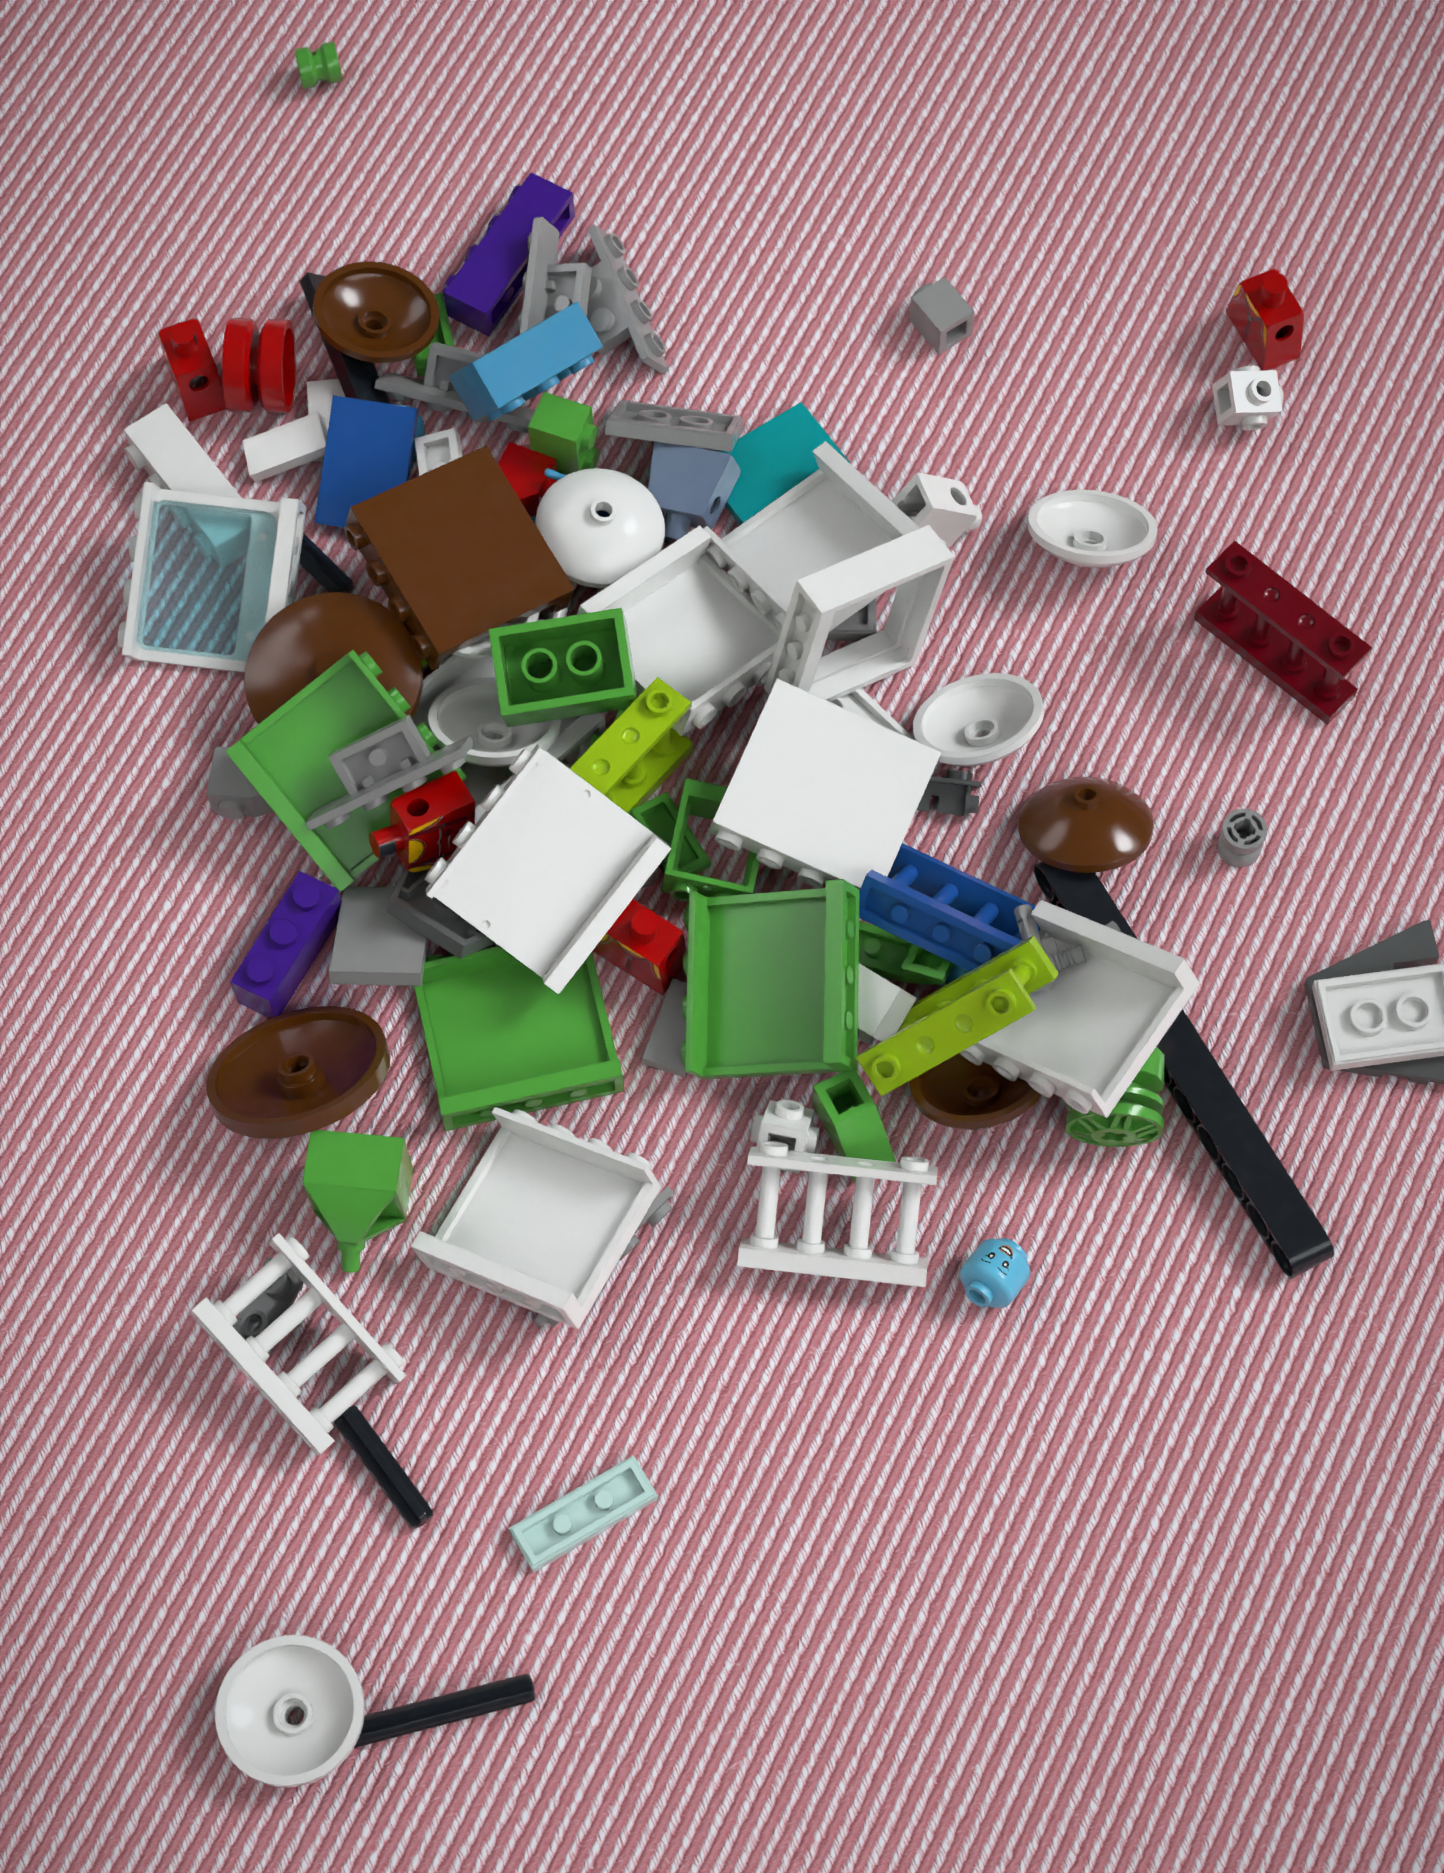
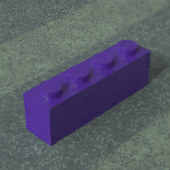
[443,172,575,337]

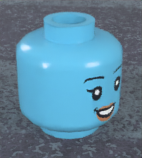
[960,1238,1030,1308]

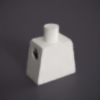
[891,473,982,549]

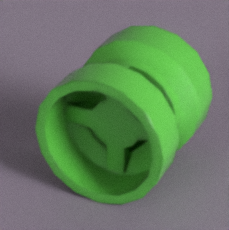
[294,41,343,89]

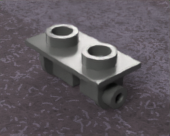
[917,770,981,817]
[233,1257,303,1354]

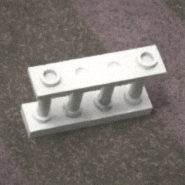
[737,1141,938,1287]
[189,1233,407,1456]

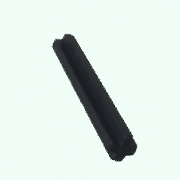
[354,1674,536,1748]

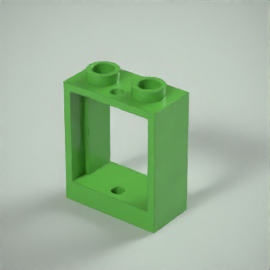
[661,778,759,902]

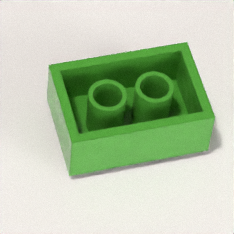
[489,608,638,727]

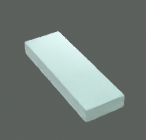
[508,1455,658,1573]

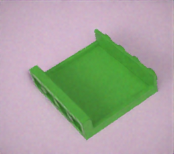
[225,649,467,892]
[681,879,860,1080]
[414,946,625,1131]

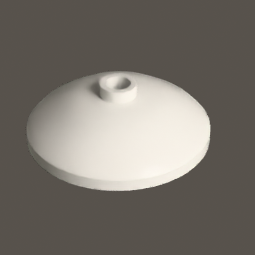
[535,468,665,588]
[1027,490,1158,568]
[913,673,1044,766]
[428,677,561,767]
[215,1635,365,1787]

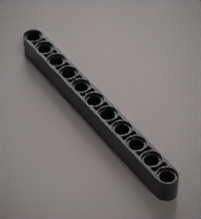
[1033,861,1334,1279]

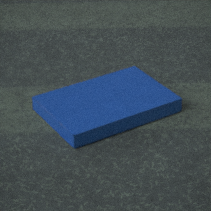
[314,395,419,528]

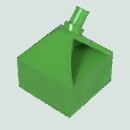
[302,1130,413,1273]

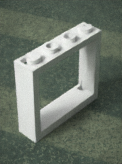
[764,525,954,702]

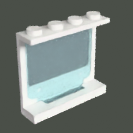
[118,482,306,673]

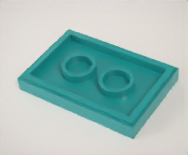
[717,402,850,525]

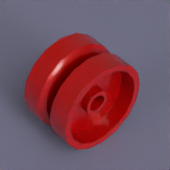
[222,318,296,414]

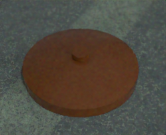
[244,592,423,724]
[206,1006,390,1139]

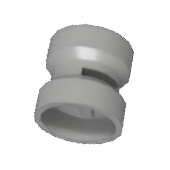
[1217,809,1267,868]

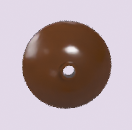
[313,261,439,363]
[1018,777,1153,873]
[910,1053,1041,1130]

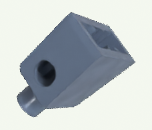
[648,442,741,545]

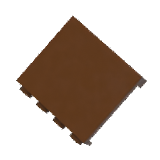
[344,445,575,671]

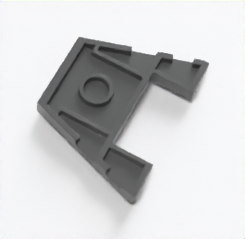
[386,866,496,959]
[1304,920,1444,1085]

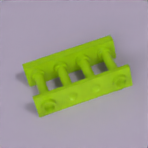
[570,677,694,814]
[856,935,1059,1096]

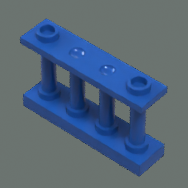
[859,843,1041,971]

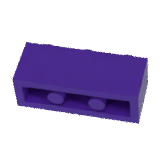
[230,871,342,1019]

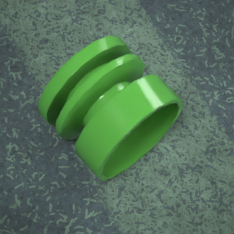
[1066,1047,1164,1147]

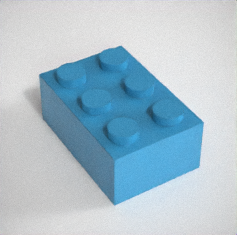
[448,301,603,421]

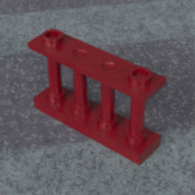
[1194,541,1372,725]

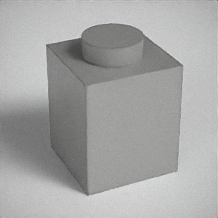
[909,277,975,355]

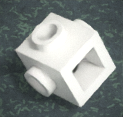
[1212,365,1283,430]
[750,1100,820,1174]

